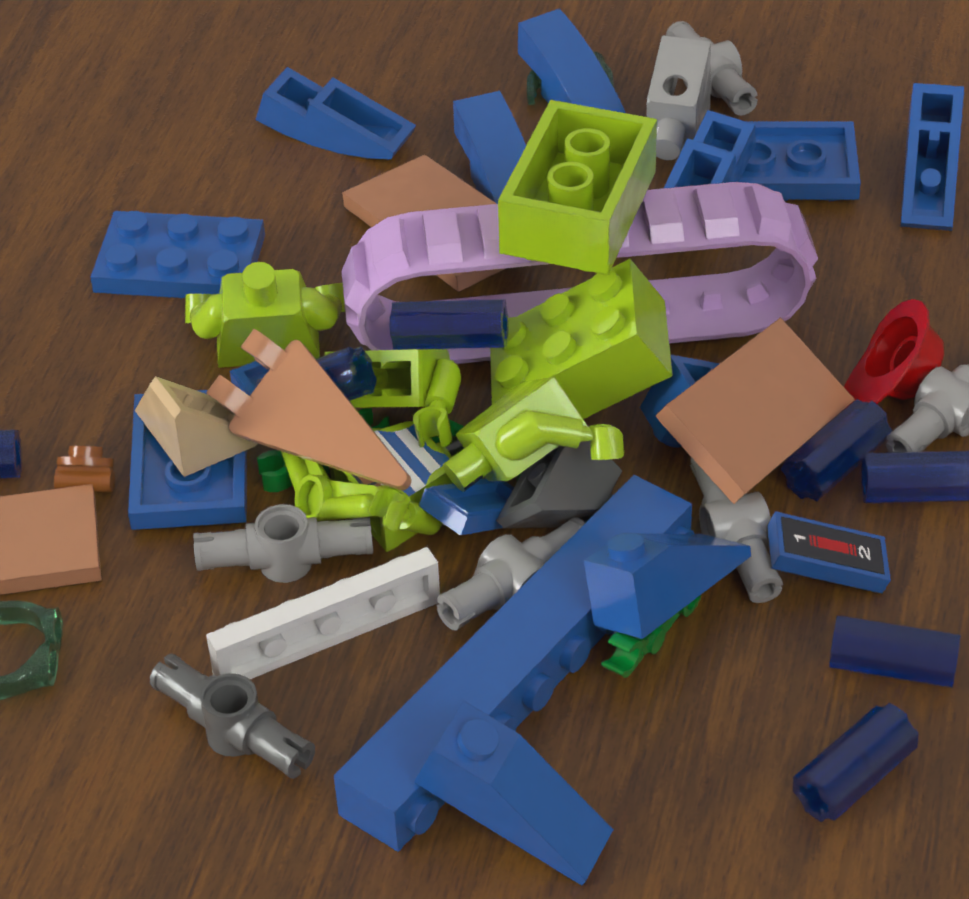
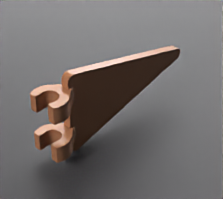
[206,329,412,490]

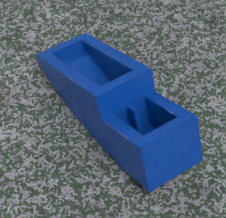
[518,8,626,113]
[256,67,416,159]
[453,91,526,204]
[663,110,756,189]

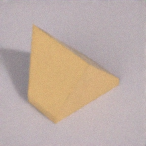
[135,376,258,477]

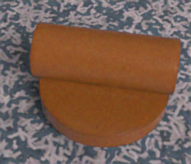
[54,446,115,493]

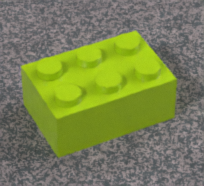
[498,100,657,275]
[490,259,673,419]

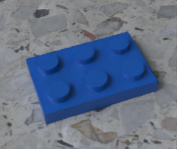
[738,121,861,201]
[90,211,265,298]
[128,387,247,530]

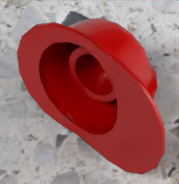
[844,299,944,413]

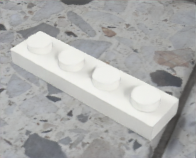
[206,547,440,679]

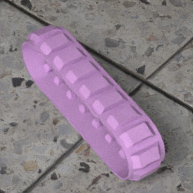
[341,182,818,364]

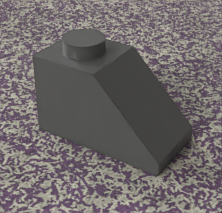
[496,441,622,528]

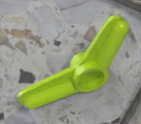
[281,451,378,522]

